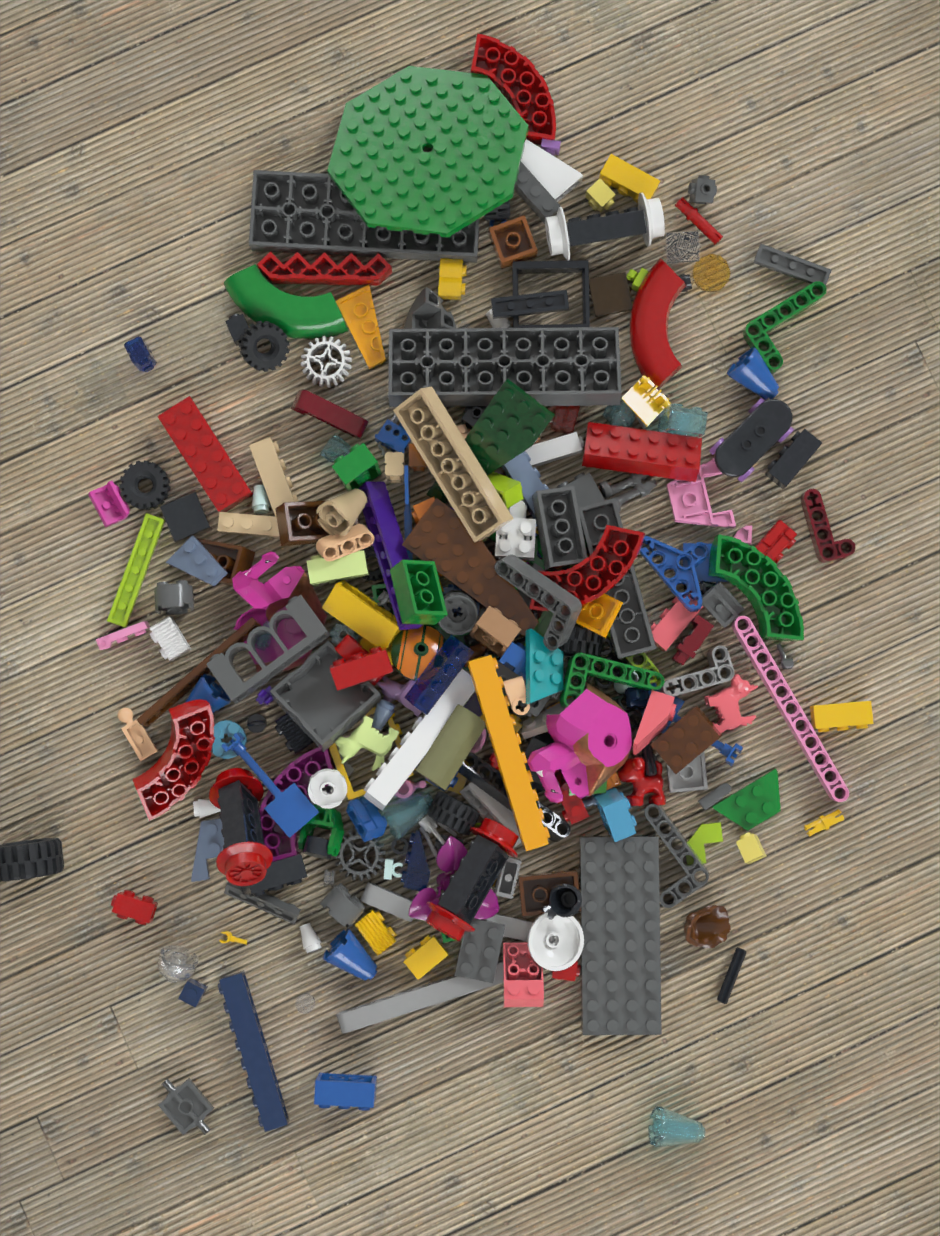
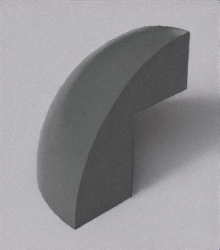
[404,287,456,329]

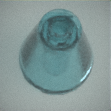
[378,792,433,840]
[648,1106,705,1147]

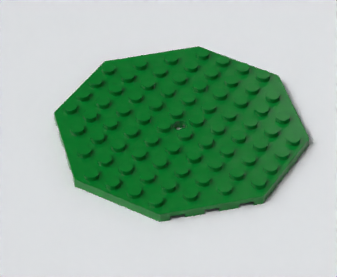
[327,66,529,237]

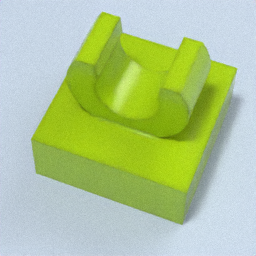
[627,268,648,292]

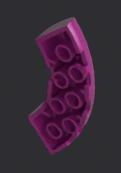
[260,747,336,862]

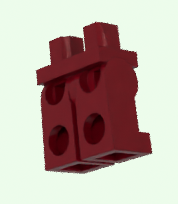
[672,615,714,666]

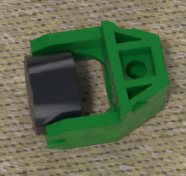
[298,804,344,860]

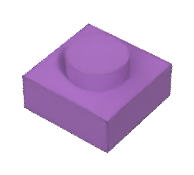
[541,139,561,156]

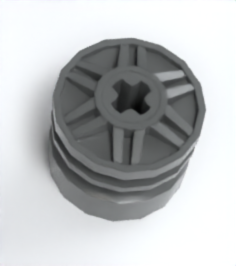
[438,590,478,635]

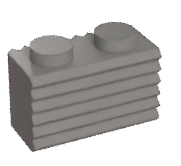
[494,856,522,899]

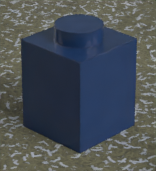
[178,978,208,1008]

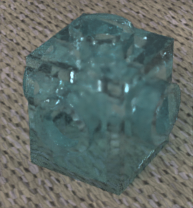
[602,401,636,427]
[330,622,359,647]

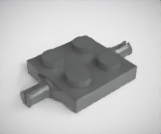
[158,1078,214,1135]

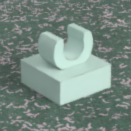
[384,858,403,880]

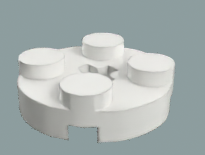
[308,769,347,809]

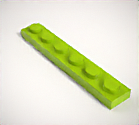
[107,513,165,628]

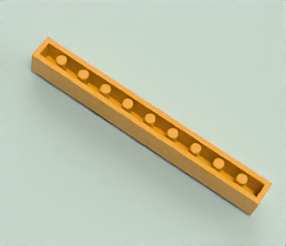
[467,655,550,851]

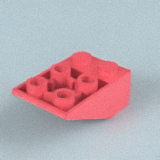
[503,942,544,1007]

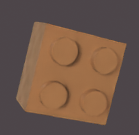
[469,606,521,658]

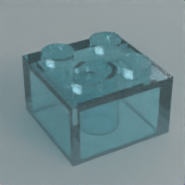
[657,404,708,437]

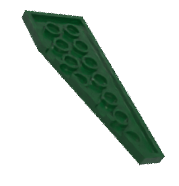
[426,379,555,504]

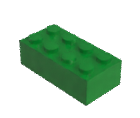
[332,443,382,491]

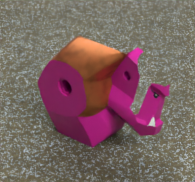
[232,551,327,673]
[527,682,632,803]

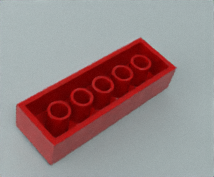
[157,396,253,512]
[582,422,702,482]

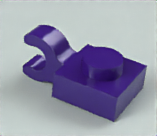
[256,686,273,705]

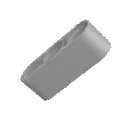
[360,882,414,922]

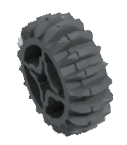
[333,829,386,881]

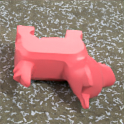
[704,674,758,733]

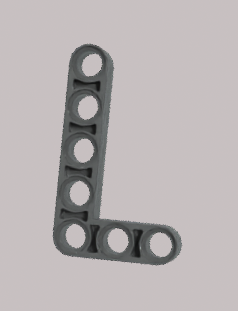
[495,554,582,650]
[645,803,709,908]

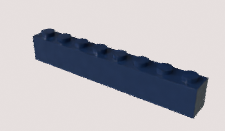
[218,970,290,1132]

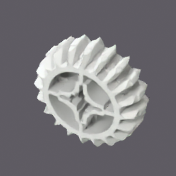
[301,336,352,388]

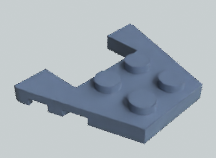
[191,818,224,882]

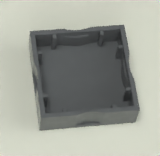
[270,641,381,752]

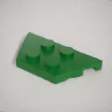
[712,769,781,831]

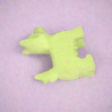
[335,715,399,771]

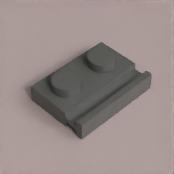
[702,581,745,628]

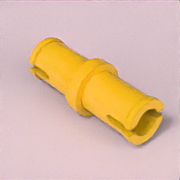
[804,809,844,837]

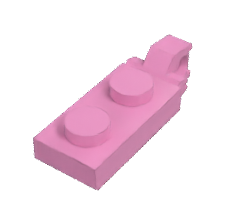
[96,621,150,650]

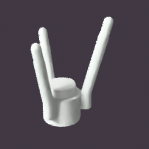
[418,815,457,858]

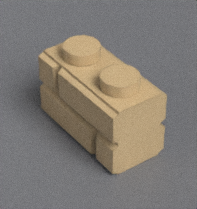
[385,452,406,484]

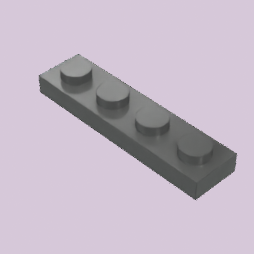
[753,244,832,285]
[224,882,301,925]

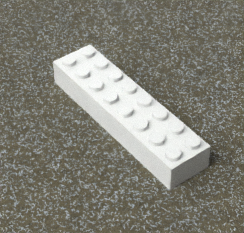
[364,669,475,811]

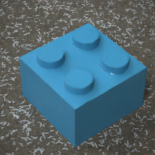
[593,787,637,842]

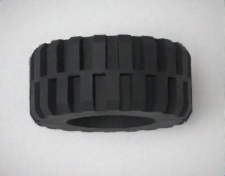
[0,837,64,882]

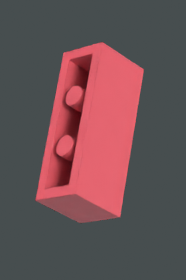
[650,594,703,652]

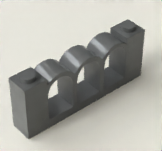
[206,595,330,704]

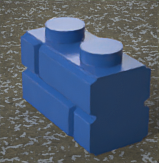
[346,796,387,842]

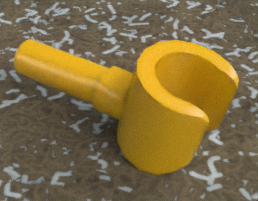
[219,931,248,945]

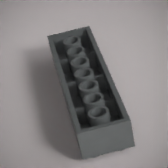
[578,498,656,659]

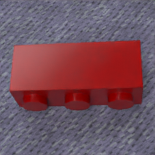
[330,646,393,691]

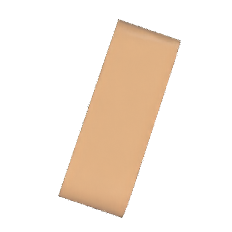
[316,524,374,561]

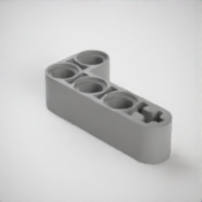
[659,646,734,697]

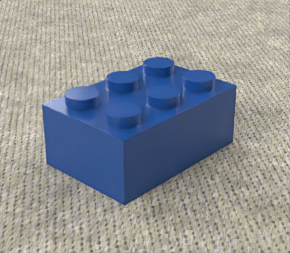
[314,1073,377,1111]

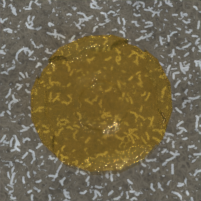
[692,254,731,292]

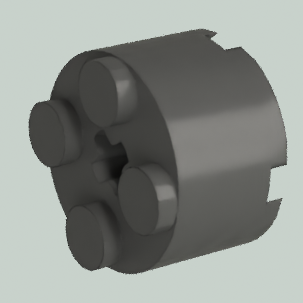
[154,580,194,615]
[320,883,365,929]

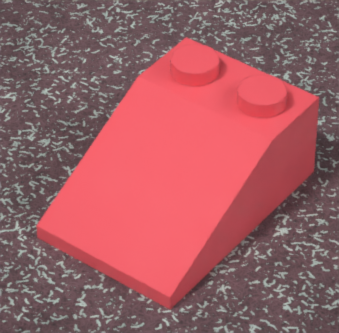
[633,690,677,755]

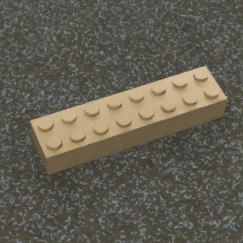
[393,387,513,543]

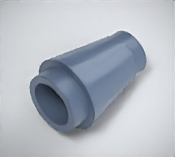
[372,700,395,730]

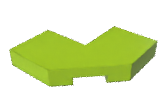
[685,822,723,865]

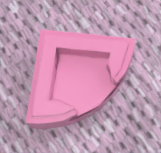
[733,526,752,545]

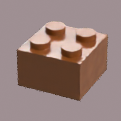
[489,215,538,269]

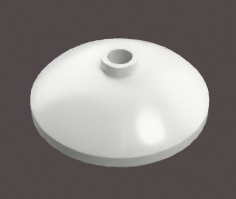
[528,913,584,971]

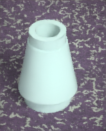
[252,485,271,514]

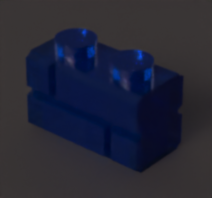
[124,336,157,372]

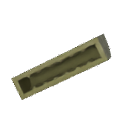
[416,704,486,790]

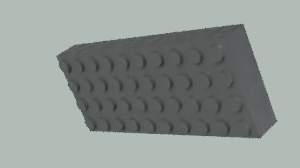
[579,836,662,1035]

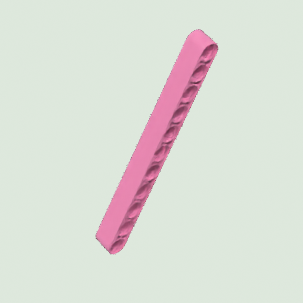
[732,616,849,802]

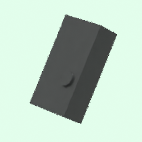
[532,486,587,571]

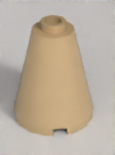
[317,489,367,537]

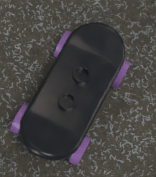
[709,398,794,483]

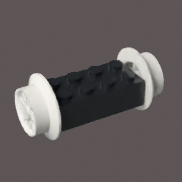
[545,193,665,261]

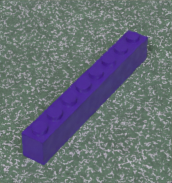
[358,482,424,630]

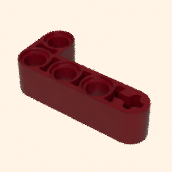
[291,389,369,439]
[800,488,856,563]

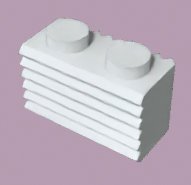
[150,616,191,661]

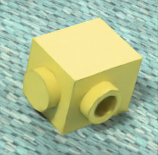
[585,179,616,213]
[736,832,767,864]

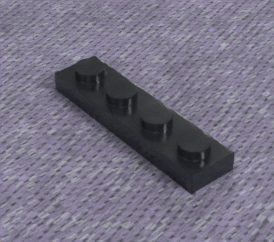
[491,290,569,319]

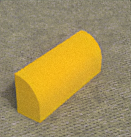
[322,580,401,650]

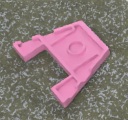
[666,458,736,528]

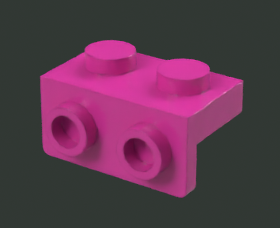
[88,480,130,528]

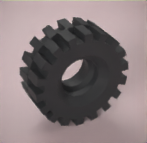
[239,321,290,372]
[119,460,171,510]

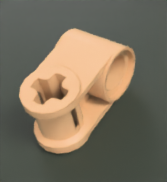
[503,676,530,715]

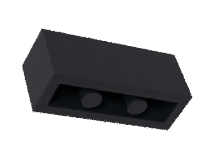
[766,429,822,489]

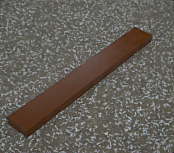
[137,617,262,727]

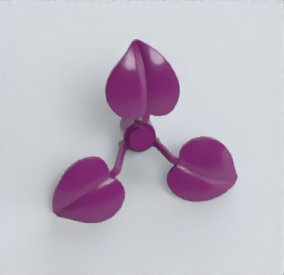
[408,836,499,921]

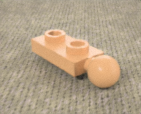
[118,708,159,761]

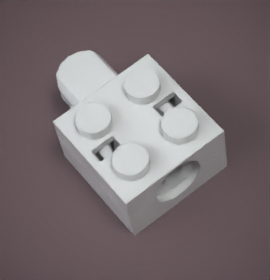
[495,500,536,561]

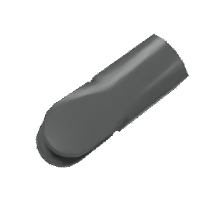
[698,783,731,811]

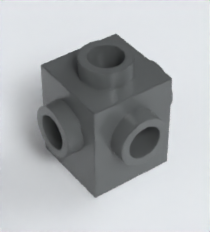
[688,175,717,205]

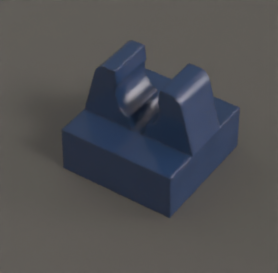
[625,687,649,709]

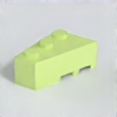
[306,550,369,587]

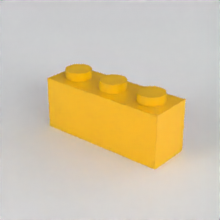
[599,154,660,203]
[810,701,874,732]

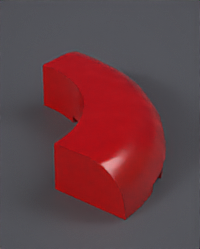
[471,33,556,145]
[630,258,686,390]
[529,525,645,611]
[132,699,215,821]

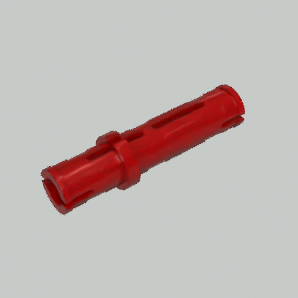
[675,197,723,245]

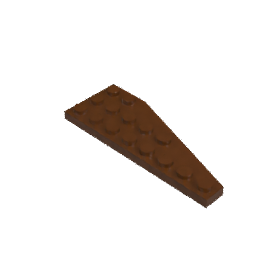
[402,498,539,637]

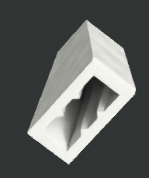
[521,139,583,202]

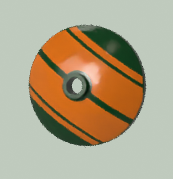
[391,625,449,682]

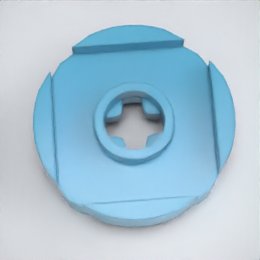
[211,720,247,759]

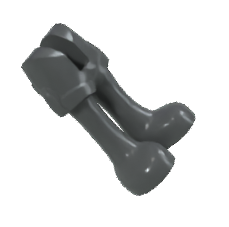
[599,473,657,513]

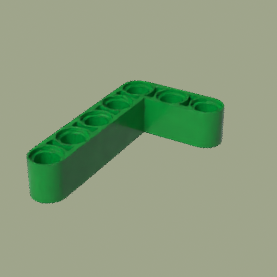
[743,281,827,374]
[560,653,664,709]

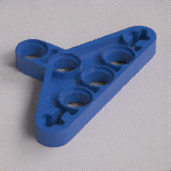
[639,536,709,612]

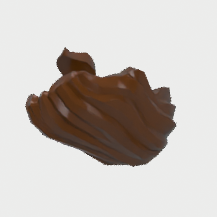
[684,905,731,948]

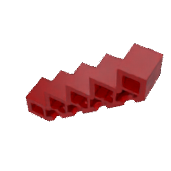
[257,251,393,286]

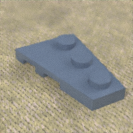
[166,535,227,587]

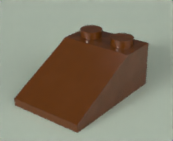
[187,538,255,587]

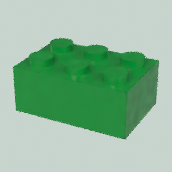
[390,560,448,625]

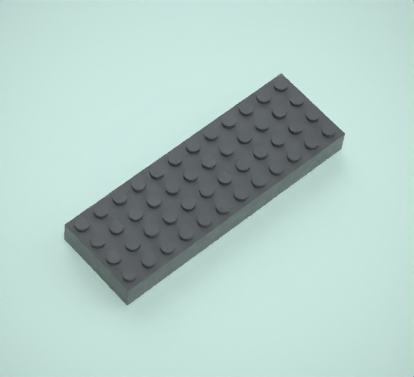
[249,170,480,263]
[388,327,622,407]

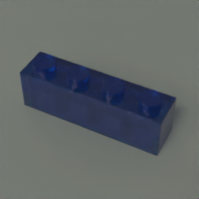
[404,635,474,715]

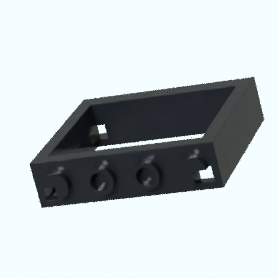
[512,260,590,328]

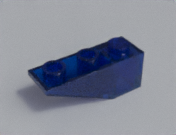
[401,829,431,891]

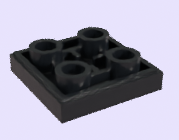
[160,492,211,542]

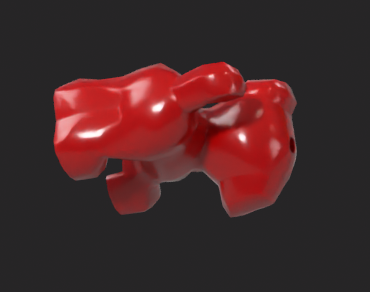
[618,757,666,806]

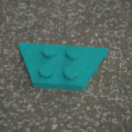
[526,629,563,704]

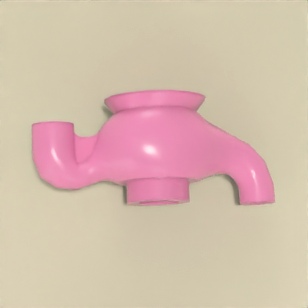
[394,779,426,798]

